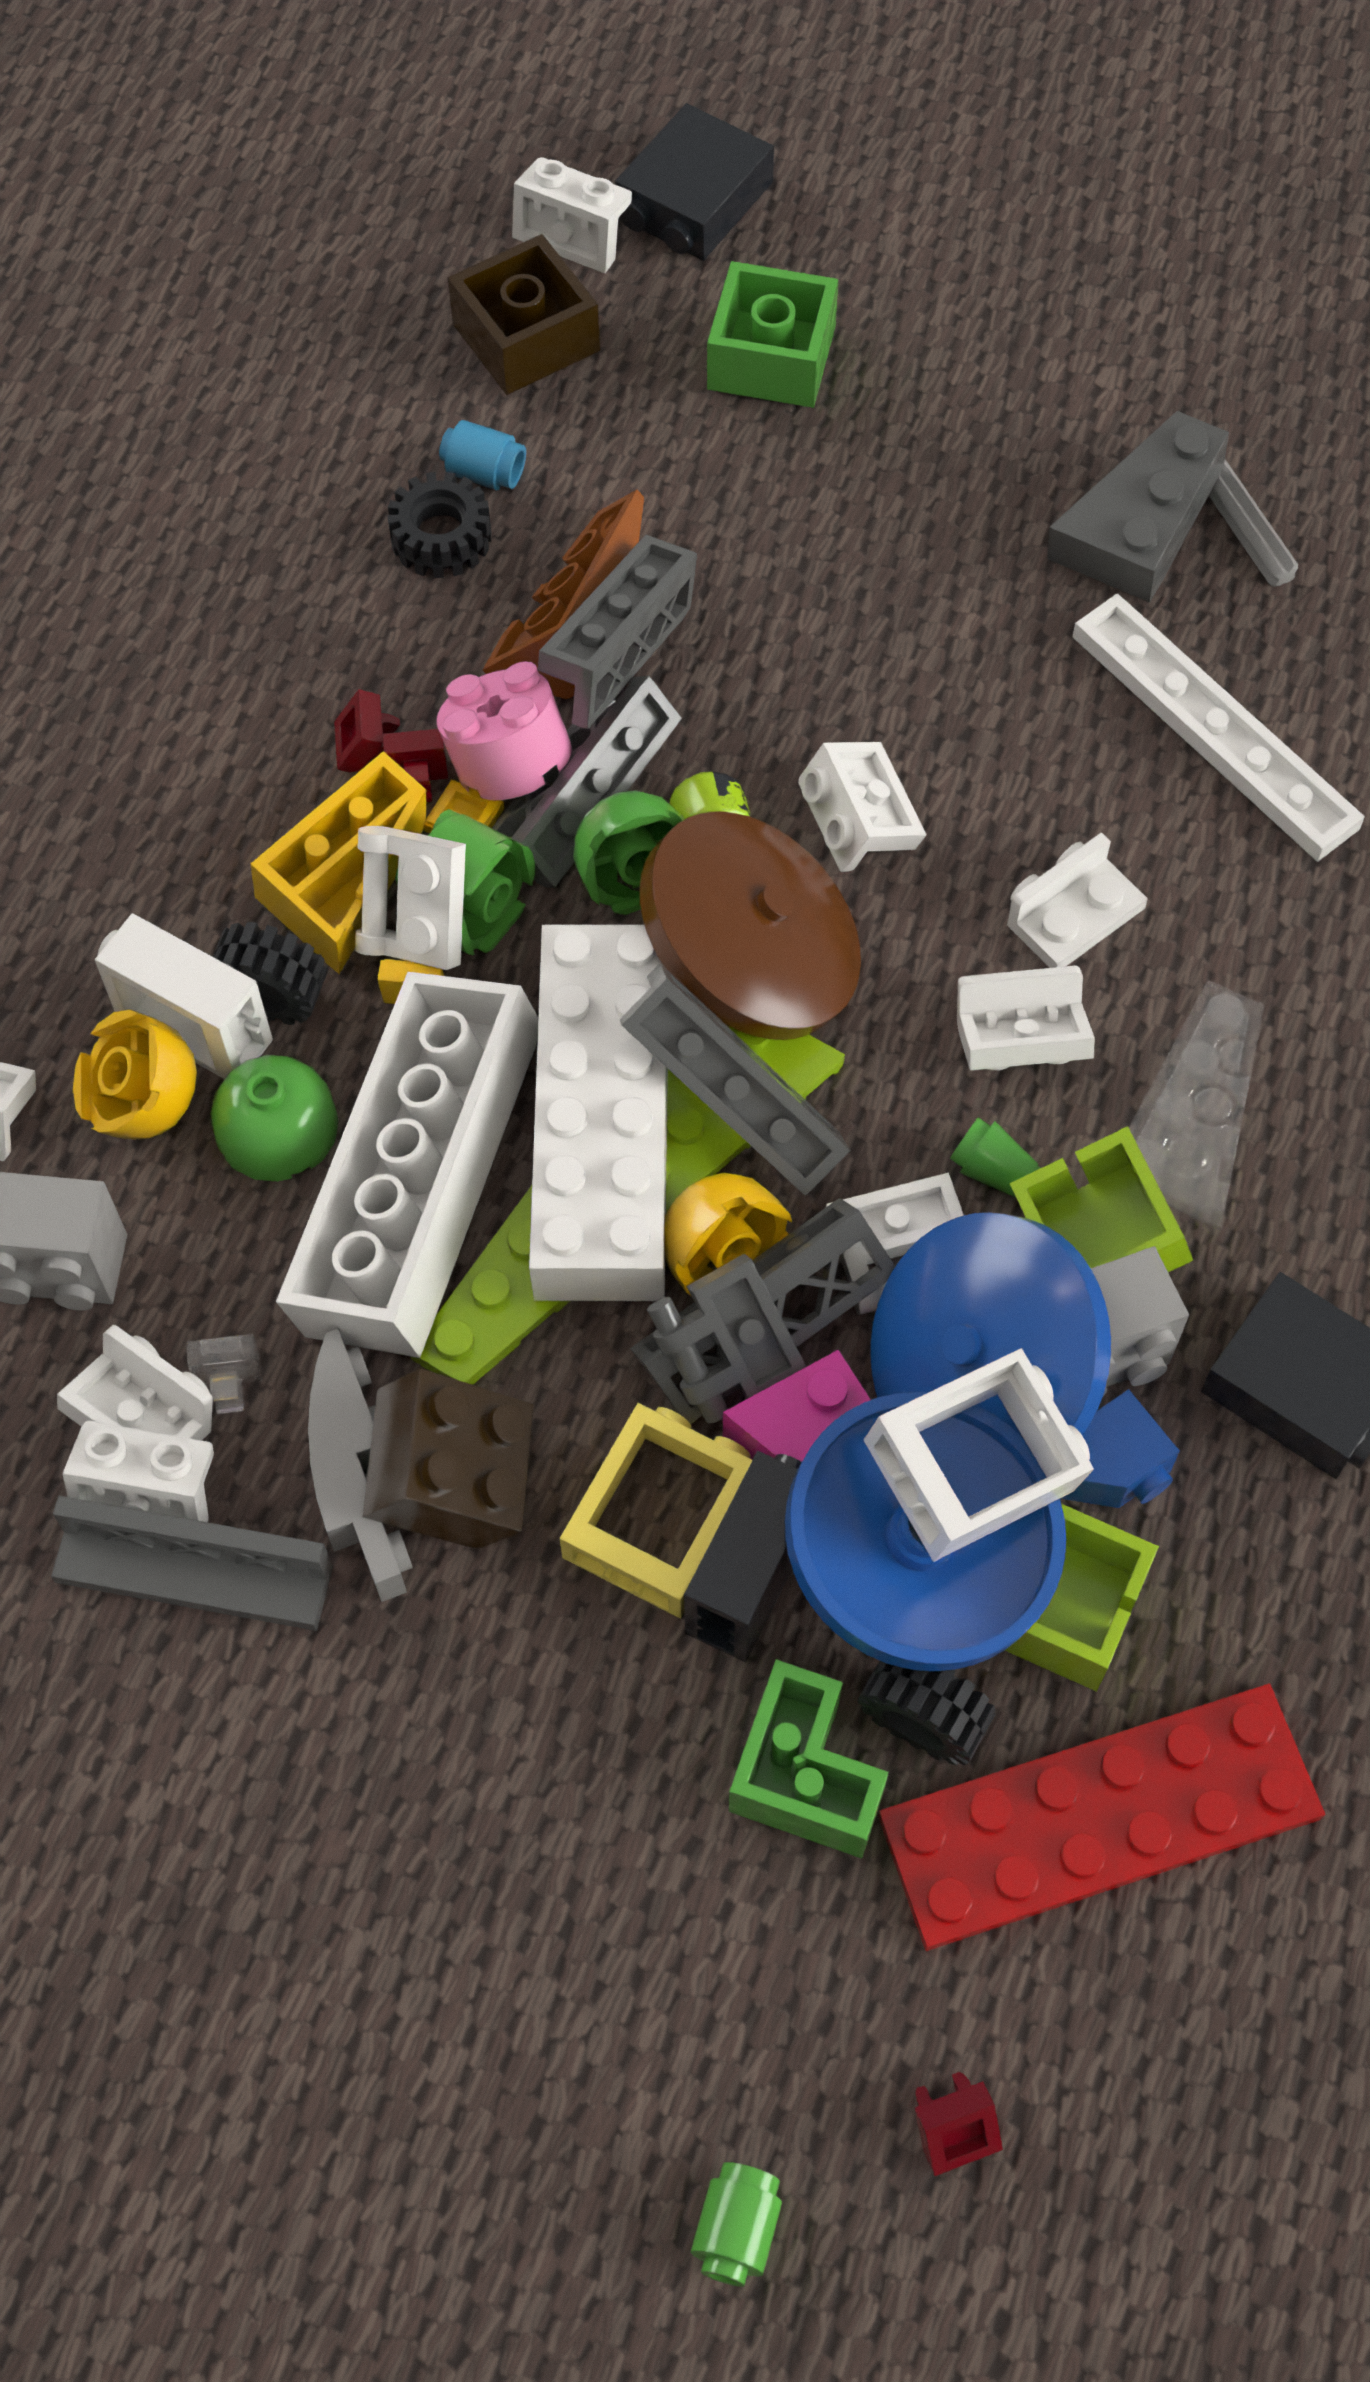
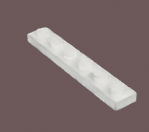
[1073,593,1365,862]

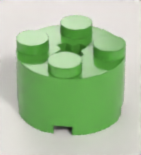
[395,809,535,955]

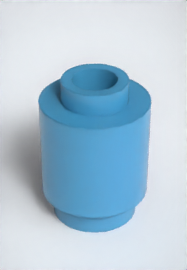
[439,420,526,490]

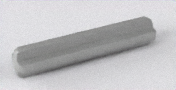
[1209,459,1298,587]

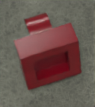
[334,689,400,773]
[383,729,448,802]
[914,2072,1003,2176]

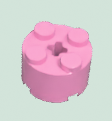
[437,661,572,800]

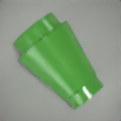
[950,1117,1041,1198]

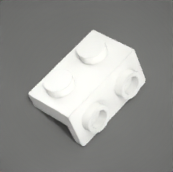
[957,966,1095,1070]
[57,1325,213,1441]

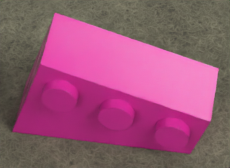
[723,1350,871,1462]

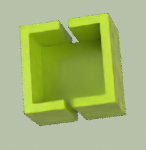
[1009,1126,1193,1272]
[1005,1504,1159,1692]

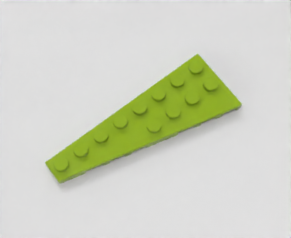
[410,1026,845,1385]

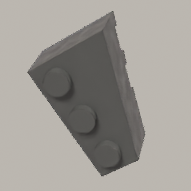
[1047,411,1229,602]

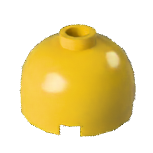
[73,1010,197,1140]
[665,1173,792,1296]

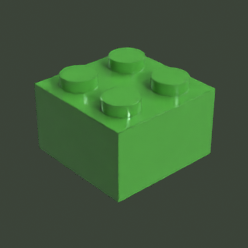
[707,261,839,408]

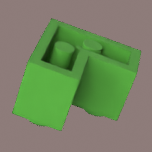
[729,1659,889,1859]

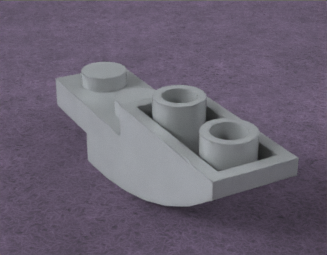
[308,1329,413,1602]

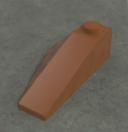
[483,489,644,699]

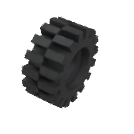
[387,472,492,578]
[213,922,328,1025]
[858,1660,996,1766]

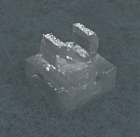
[186,1334,263,1414]

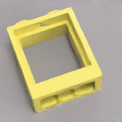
[560,1403,752,1619]

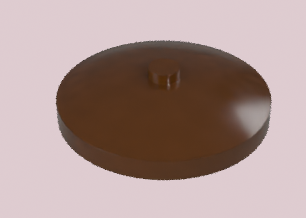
[640,812,861,1040]

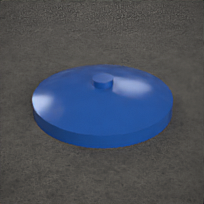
[871,1212,1111,1436]
[785,1392,1066,1671]

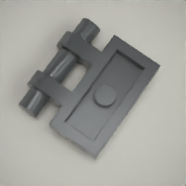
[647,1254,806,1423]

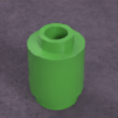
[690,2162,782,2287]

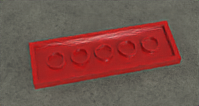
[878,1683,1326,1951]

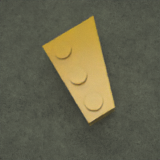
[251,751,426,974]

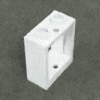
[95,913,273,1079]
[864,1348,1094,1562]

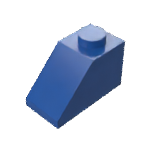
[1060,1389,1180,1508]

